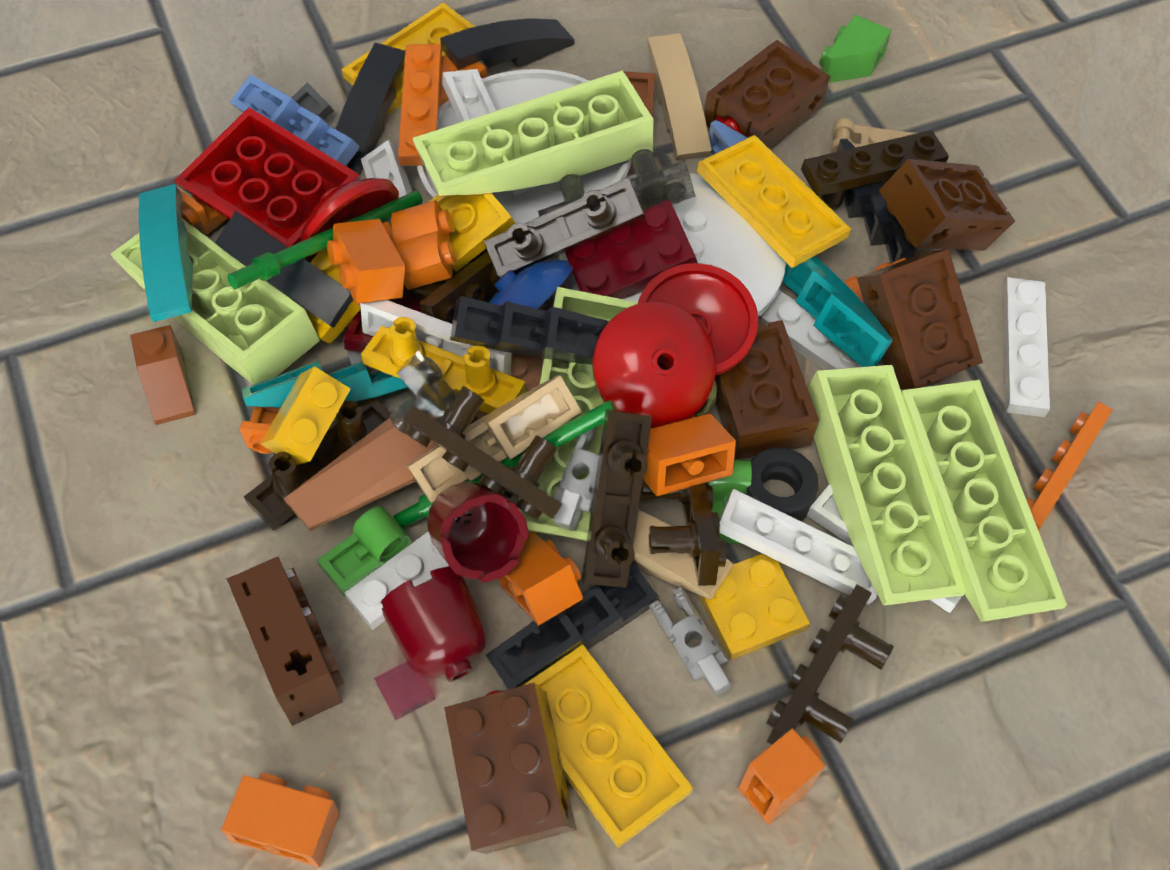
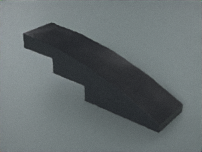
[440,18,574,70]
[335,43,405,175]
[837,139,917,263]
[215,211,353,328]
[450,296,609,365]
[485,564,660,689]

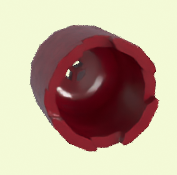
[427,482,529,582]
[381,566,488,682]

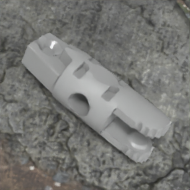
[554,428,600,531]
[649,586,731,697]

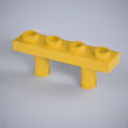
[361,317,526,414]

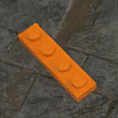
[398,44,443,166]
[1026,401,1113,531]

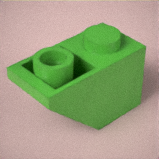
[819,15,892,83]

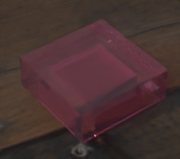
[374,662,435,721]

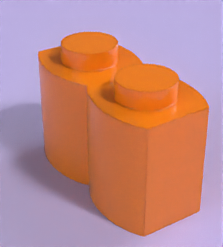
[391,200,457,290]

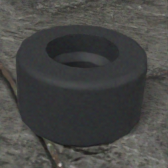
[747,447,819,521]

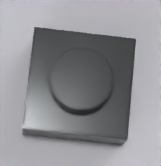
[291,82,334,120]

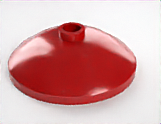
[300,178,399,262]
[638,263,758,376]
[592,302,716,429]

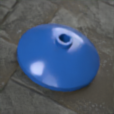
[490,259,573,309]

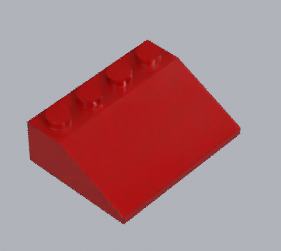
[174,107,361,247]

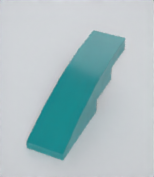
[139,184,193,322]
[782,256,893,367]
[241,361,414,408]

